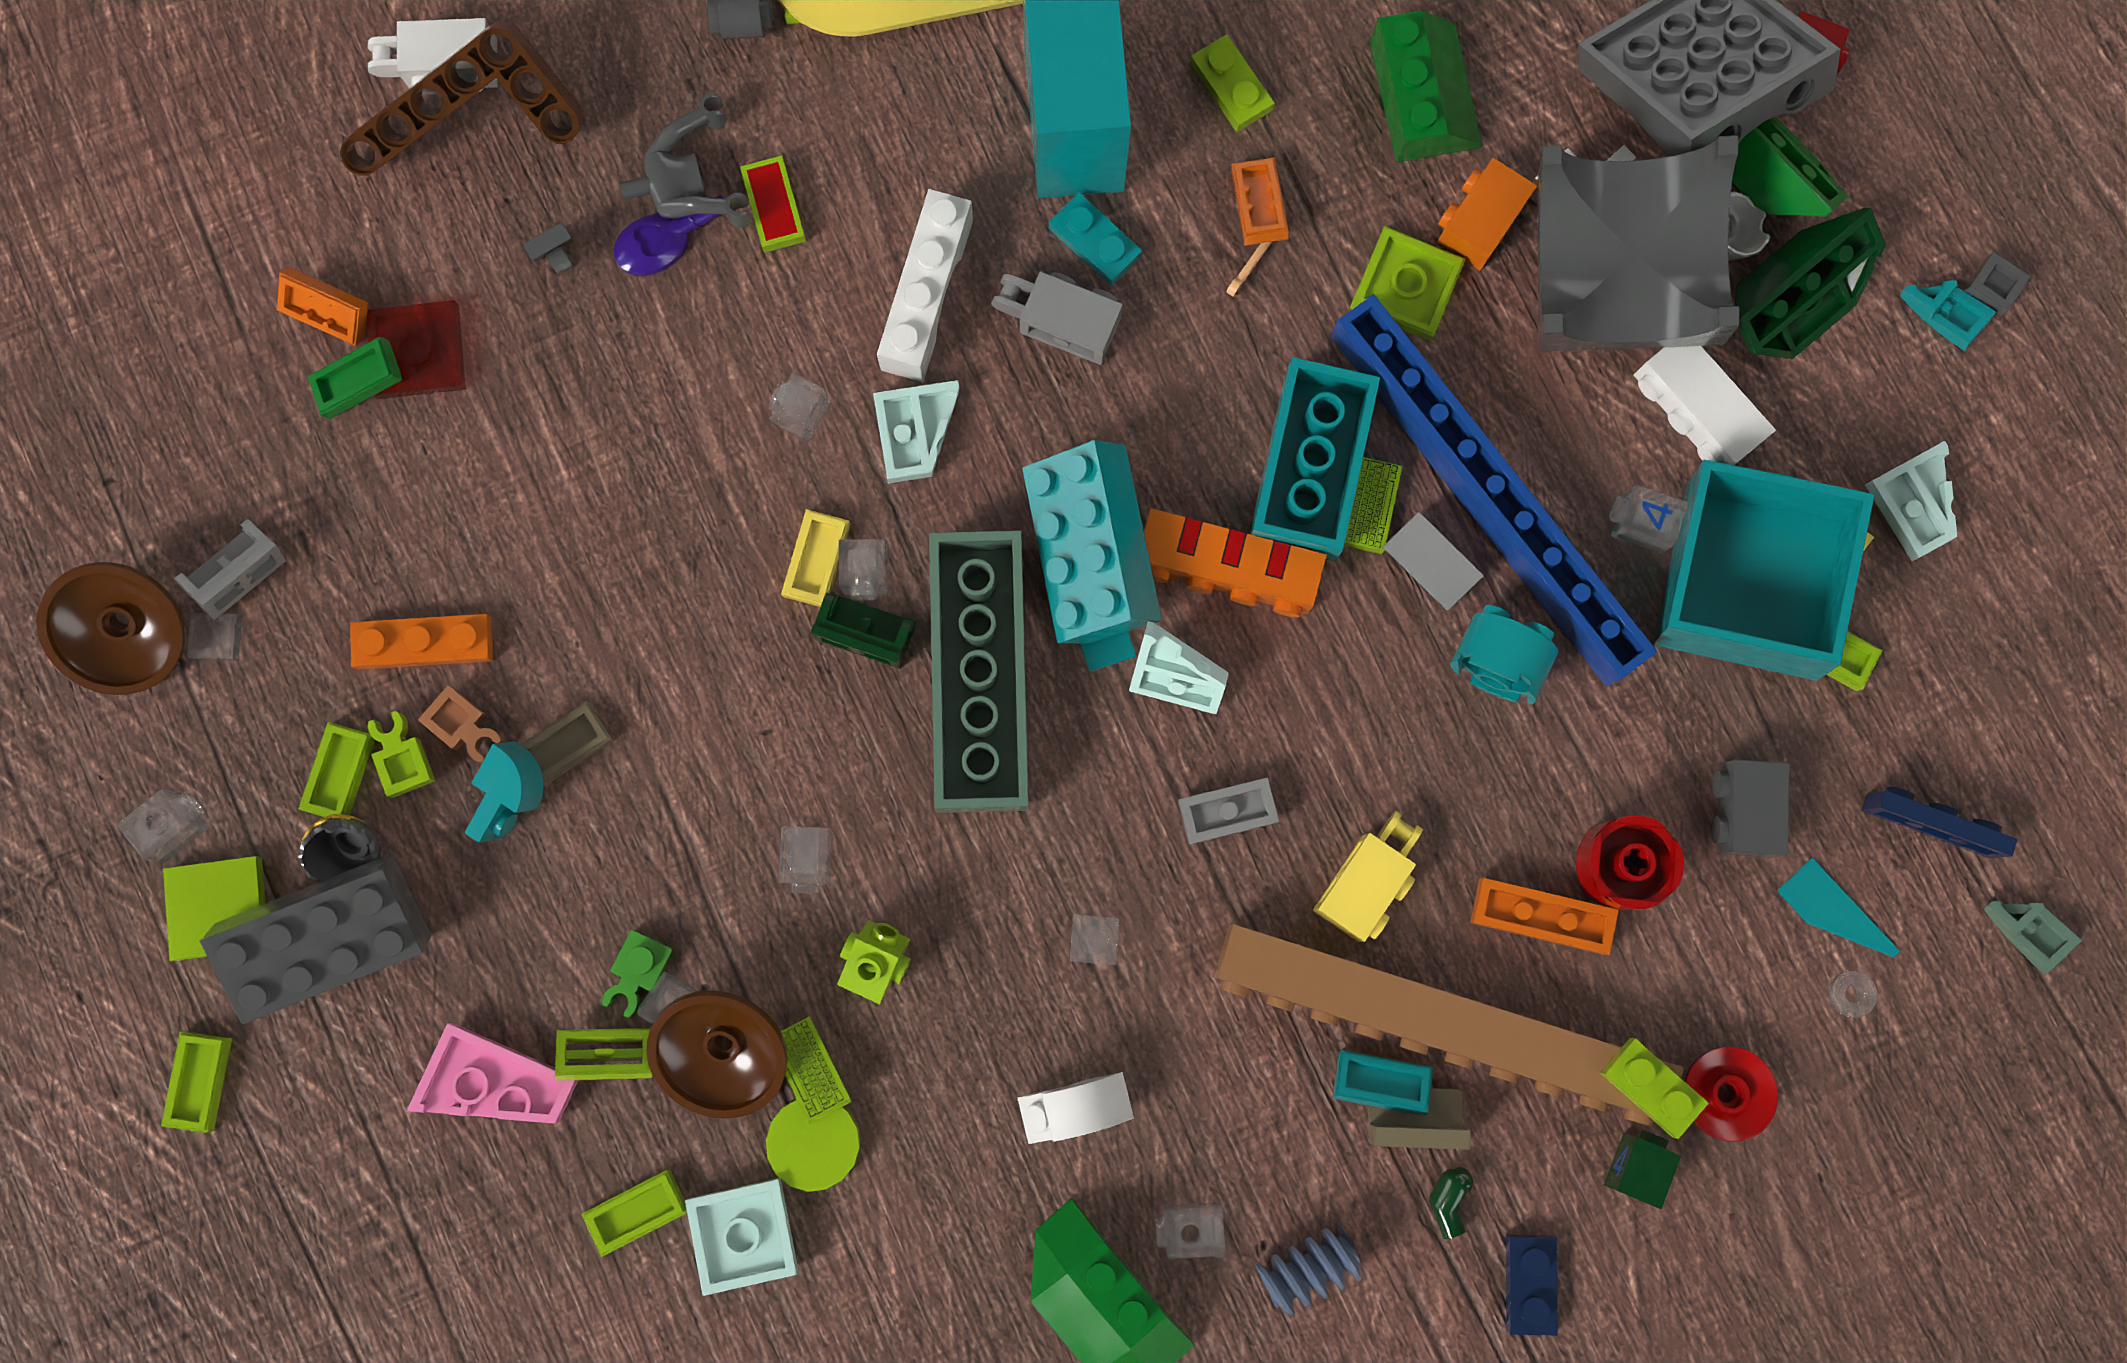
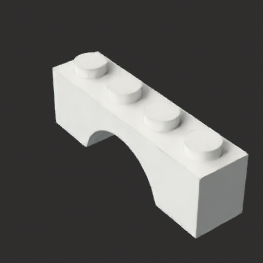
[877,189,973,382]

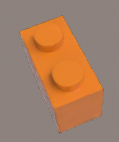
[1437,158,1537,271]

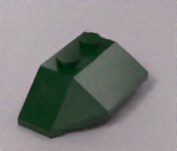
[1735,208,1886,359]

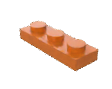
[350,614,493,670]
[1470,878,1619,955]

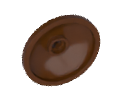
[36,562,185,695]
[646,990,788,1118]

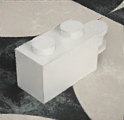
[368,18,498,94]

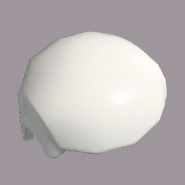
[1728,191,1770,261]

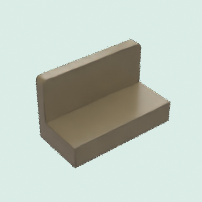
[1368,1088,1470,1150]

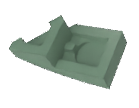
[1983,901,2082,975]

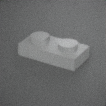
[1178,777,1279,845]

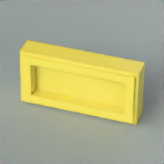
[781,509,851,607]

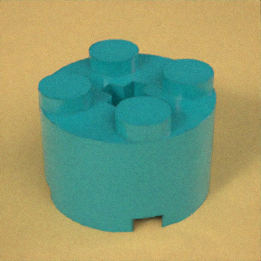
[1450,604,1559,704]

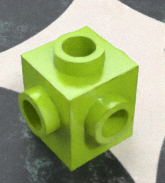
[837,920,911,1004]

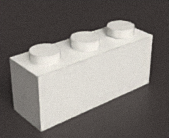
[1633,346,1776,465]

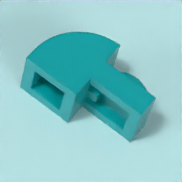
[464,741,543,843]

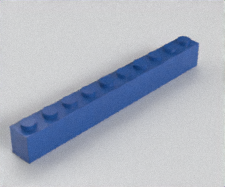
[1330,294,1657,687]

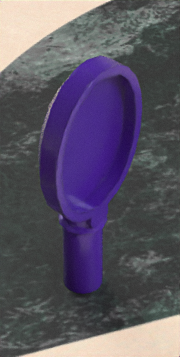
[613,194,724,276]

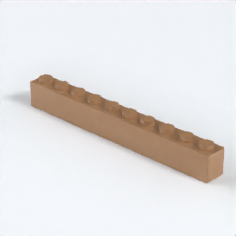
[1213,924,1684,1127]

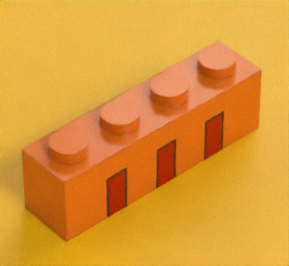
[1144,508,1327,618]

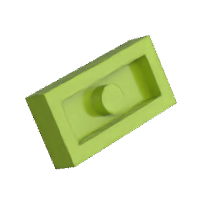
[1190,34,1275,132]
[1600,1038,1708,1139]

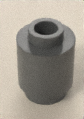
[707,0,773,39]

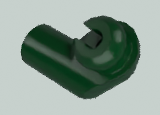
[1430,1167,1474,1239]

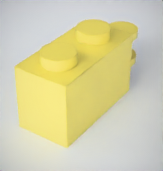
[1312,811,1423,942]

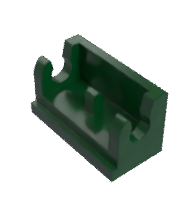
[810,592,917,669]

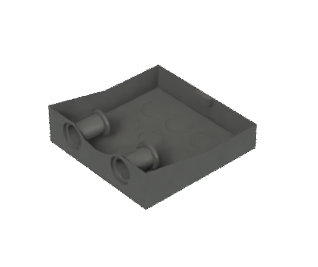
[1578,0,1840,157]

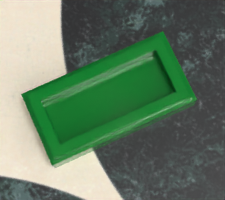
[307,337,403,419]

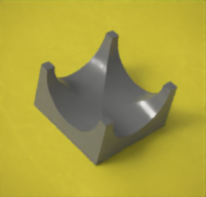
[1538,136,1739,352]

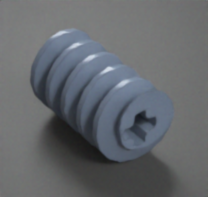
[1255,1221,1363,1317]

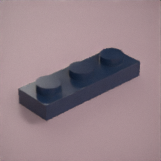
[1861,787,2018,858]

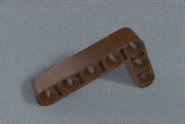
[340,21,584,176]

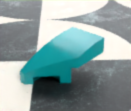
[1900,280,1996,351]

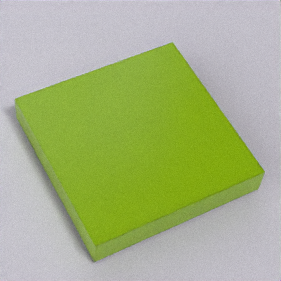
[1350,226,1466,342]
[163,856,266,961]

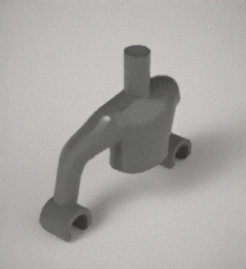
[619,93,752,228]

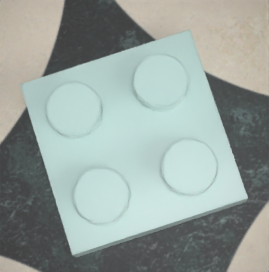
[685,1178,799,1296]

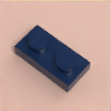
[1506,1234,1558,1336]

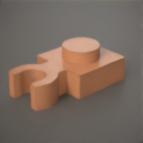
[418,685,506,763]

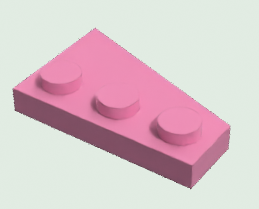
[407,1023,578,1124]

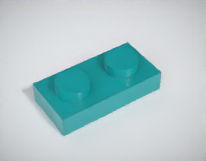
[1049,192,1142,287]

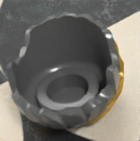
[297,814,381,882]

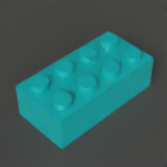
[1249,357,1380,562]
[1022,440,1162,644]

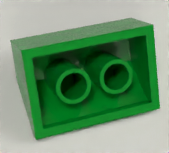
[1370,11,1482,163]

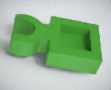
[602,929,676,1018]

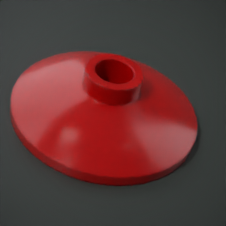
[1684,1046,1778,1142]

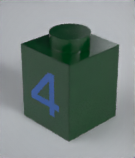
[1604,1130,1681,1209]

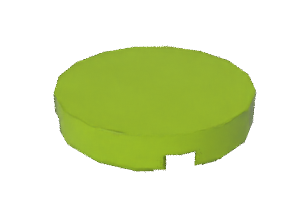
[766,1100,860,1192]

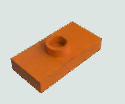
[1231,157,1289,246]
[277,266,368,346]

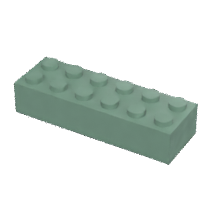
[929,531,1029,813]

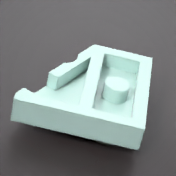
[873,380,959,483]
[1865,441,1957,561]
[1129,621,1229,714]

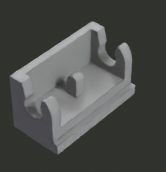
[1383,512,1484,611]
[174,519,286,620]

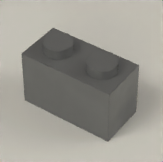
[1711,759,1790,858]

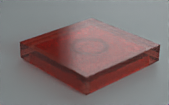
[366,300,466,400]

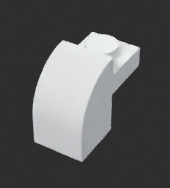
[1018,1072,1134,1144]

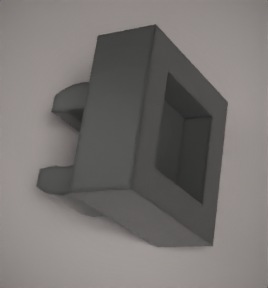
[523,222,574,275]

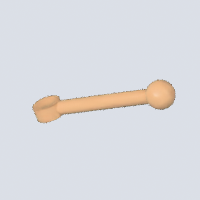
[1226,242,1272,297]

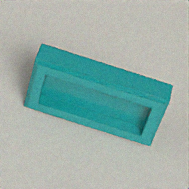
[1333,1050,1433,1116]

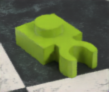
[368,711,436,798]

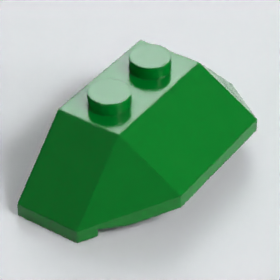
[1732,116,1849,216]
[1031,1198,1195,1363]

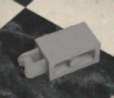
[991,271,1123,365]

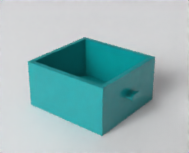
[1023,0,1131,199]
[1652,459,1875,681]

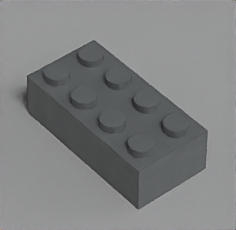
[200,853,431,1025]

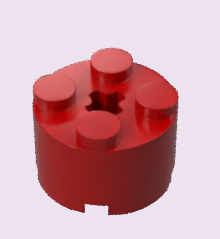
[1576,815,1684,911]

